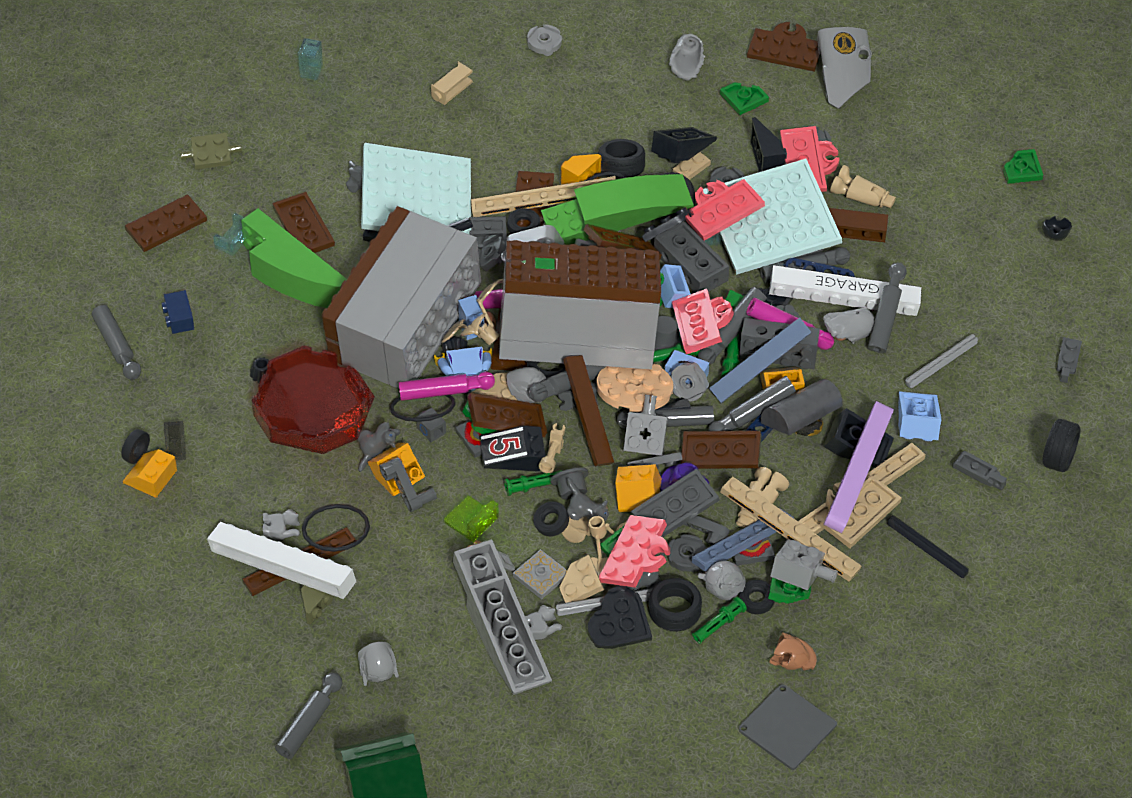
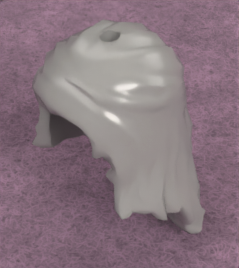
[669,34,705,81]
[823,308,875,344]

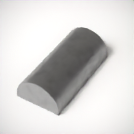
[761,379,843,435]

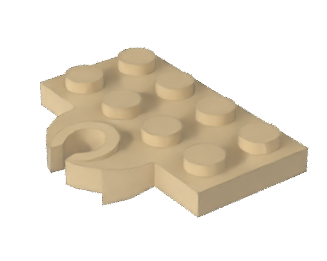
[820,475,902,548]

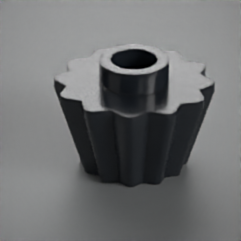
[442,337,468,354]
[250,357,276,384]

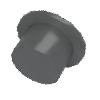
[654,316,681,350]
[550,468,589,500]

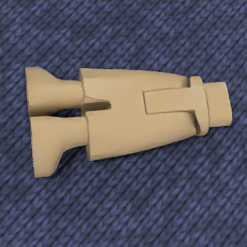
[830,165,896,208]
[736,467,789,528]

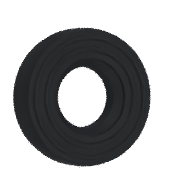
[507,208,540,234]
[121,429,150,464]
[533,502,569,537]
[739,580,775,614]

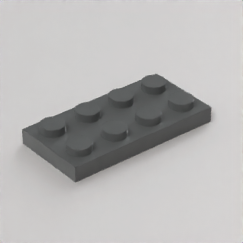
[631,469,720,537]

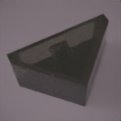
[164,421,186,460]

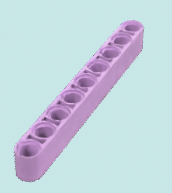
[823,401,894,534]

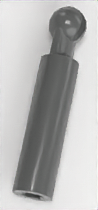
[760,247,850,284]
[868,262,907,353]
[697,287,767,365]
[92,305,141,380]
[529,364,607,402]
[708,376,796,431]
[617,405,714,429]
[275,673,343,759]

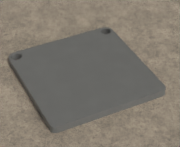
[739,684,837,770]

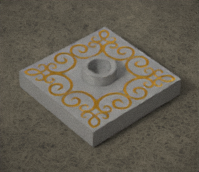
[513,549,567,599]

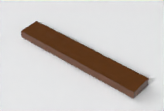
[563,355,614,467]
[242,527,357,596]

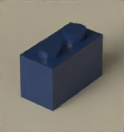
[161,290,194,334]

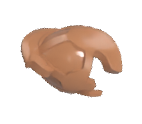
[769,632,817,670]

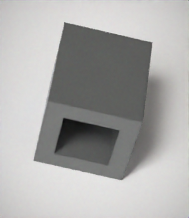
[416,408,446,442]

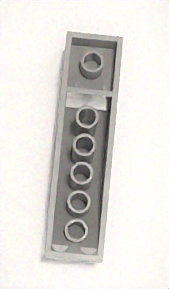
[453,539,552,695]

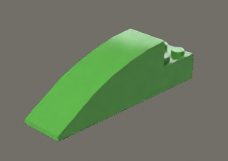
[541,174,694,245]
[241,209,347,308]

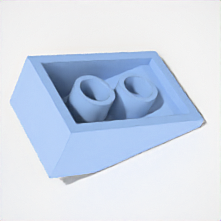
[898,392,941,441]

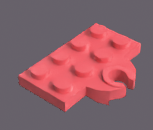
[780,126,839,192]
[685,179,765,241]
[672,289,734,355]
[599,515,670,588]

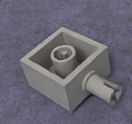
[623,395,668,456]
[770,539,838,590]

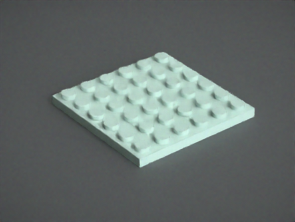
[361,143,471,235]
[703,159,842,275]

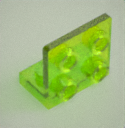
[444,496,499,542]

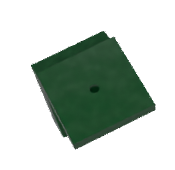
[334,732,428,798]

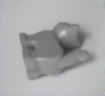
[263,509,300,540]
[525,605,562,640]

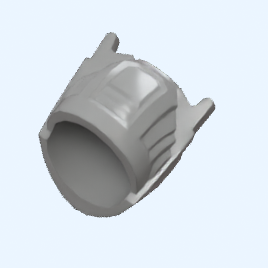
[507,367,547,403]
[698,560,746,600]
[358,642,399,686]

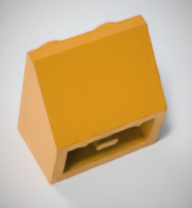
[760,367,805,396]
[367,443,425,496]

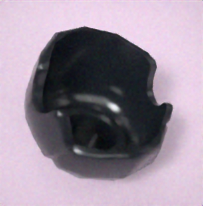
[1042,216,1072,241]

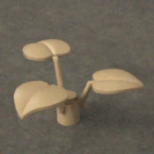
[441,279,503,345]
[562,516,626,576]

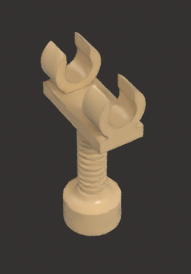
[539,423,565,473]

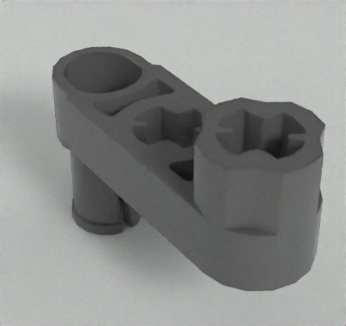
[380,457,437,512]
[683,515,730,546]

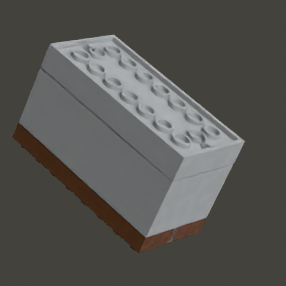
[322,206,481,389]
[499,240,661,369]

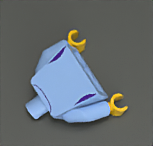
[434,347,492,393]

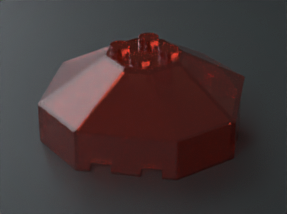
[252,345,375,454]

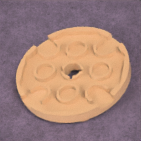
[596,364,673,412]

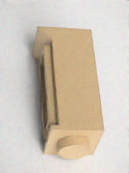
[431,61,473,105]

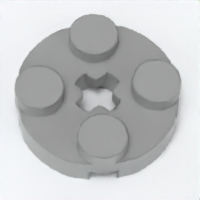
[527,25,562,56]
[671,362,709,401]

